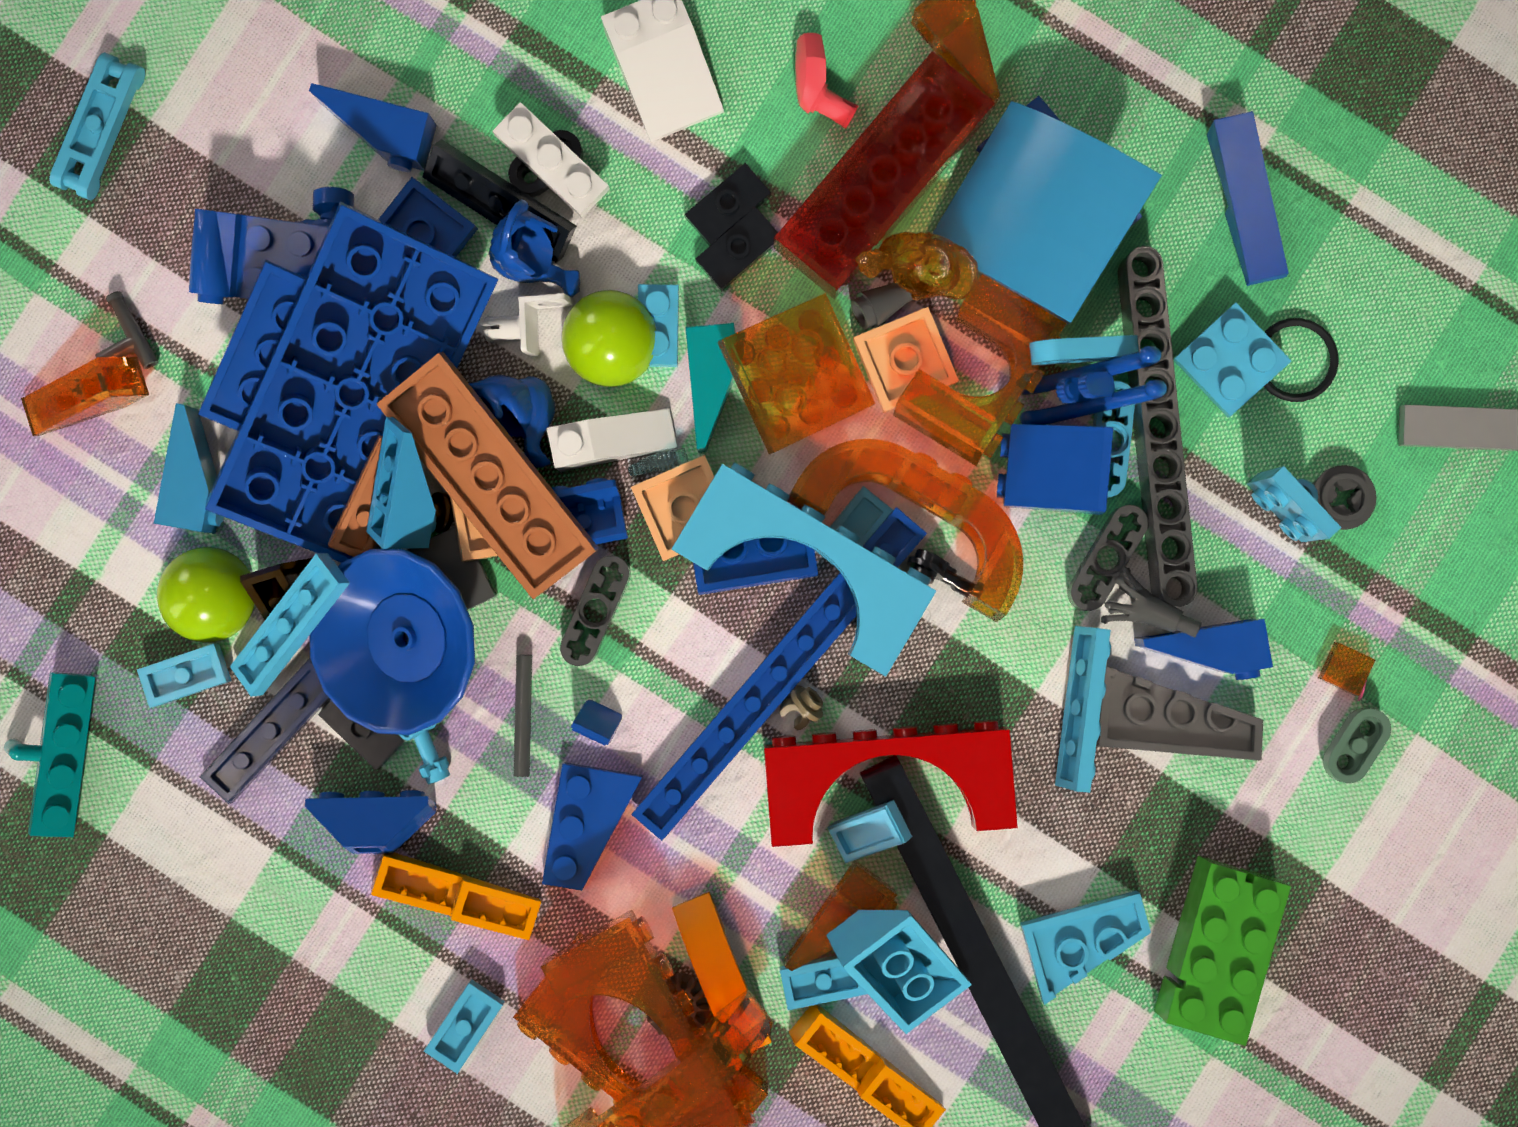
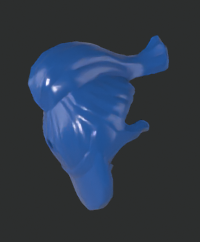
[488,199,580,298]
[469,375,555,468]

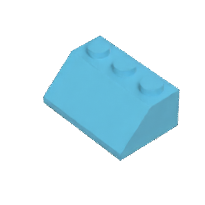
[826,910,972,1034]

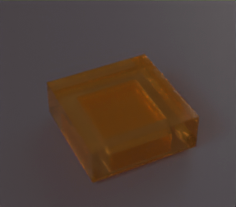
[1317,642,1376,696]

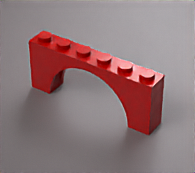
[764,720,1018,847]

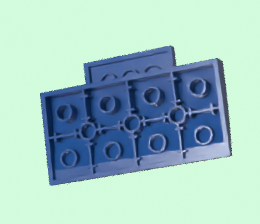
[198,201,498,563]

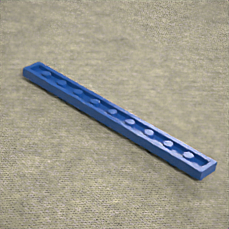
[631,507,927,841]

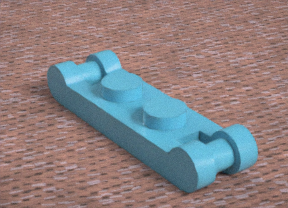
[50,52,145,200]

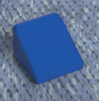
[571,700,622,746]

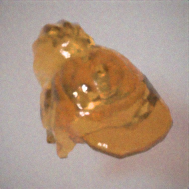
[855,232,978,300]

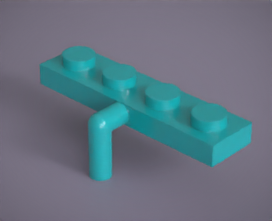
[4,672,95,837]

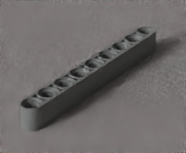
[1118,246,1197,607]

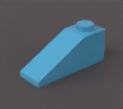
[153,403,224,534]
[366,417,436,549]

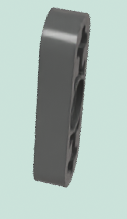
[1067,505,1148,611]
[560,556,631,666]

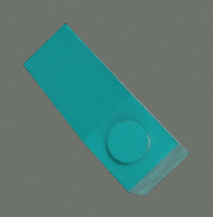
[685,323,746,453]

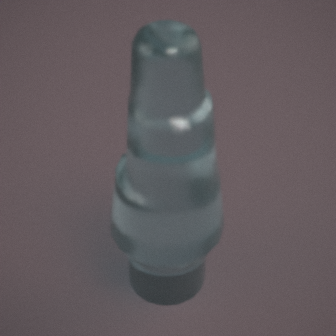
[628,448,688,476]

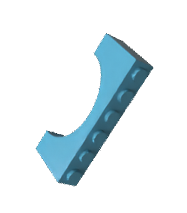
[672,463,936,677]

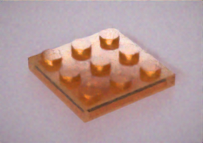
[717,293,876,454]

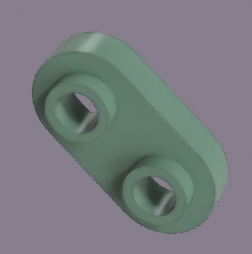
[1323,708,1391,783]

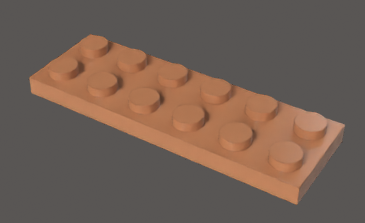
[377,352,599,599]

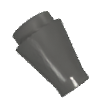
[851,279,913,330]

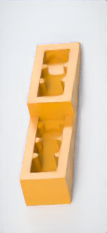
[371,852,541,940]
[789,1004,946,1127]

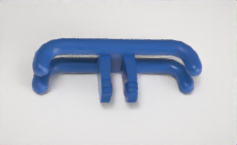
[1014,346,1167,425]

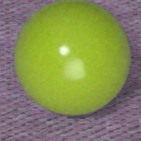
[561,290,656,387]
[157,547,254,643]

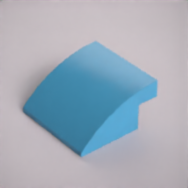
[926,101,1162,324]

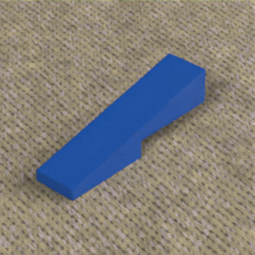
[1206,111,1289,286]

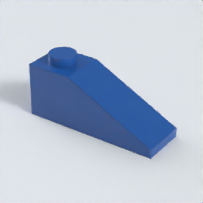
[309,83,437,173]
[1134,618,1273,680]

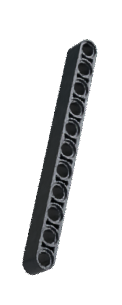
[860,755,1085,1127]

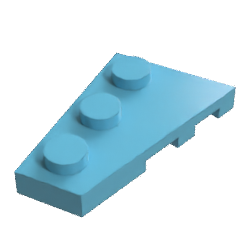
[1020,891,1151,1005]

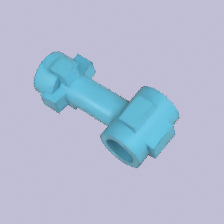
[399,724,450,784]

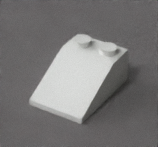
[601,0,724,142]

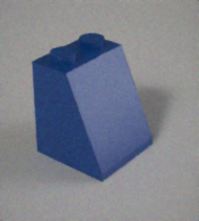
[997,424,1114,515]

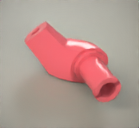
[795,33,858,129]

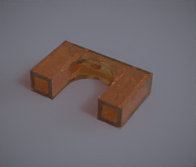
[893,274,1066,466]

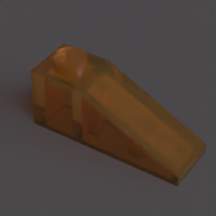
[911,0,1000,113]
[21,357,149,436]
[784,860,897,971]

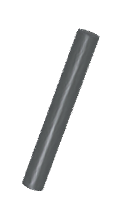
[513,655,532,777]

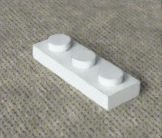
[492,102,610,218]

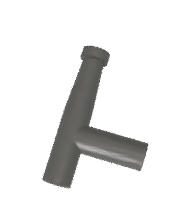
[95,291,158,369]

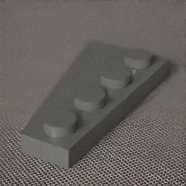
[1096,666,1263,761]

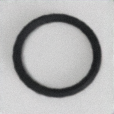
[1264,318,1339,402]

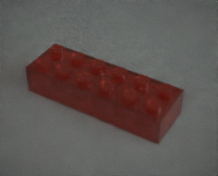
[774,51,995,300]

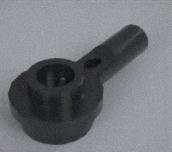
[907,549,983,602]

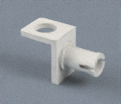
[483,293,574,357]

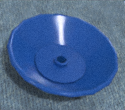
[309,549,475,735]

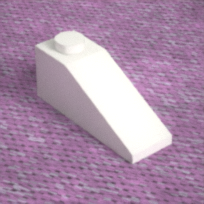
[547,408,678,472]

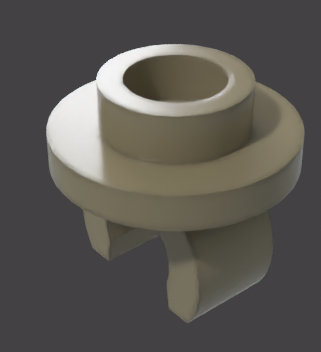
[779,685,823,731]

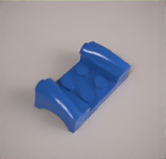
[189,208,329,304]

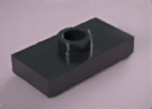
[684,163,771,246]
[695,207,782,292]
[318,701,406,770]

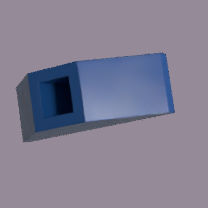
[305,790,436,854]

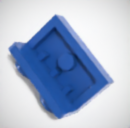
[552,478,628,545]

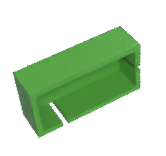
[1154,856,1291,1046]

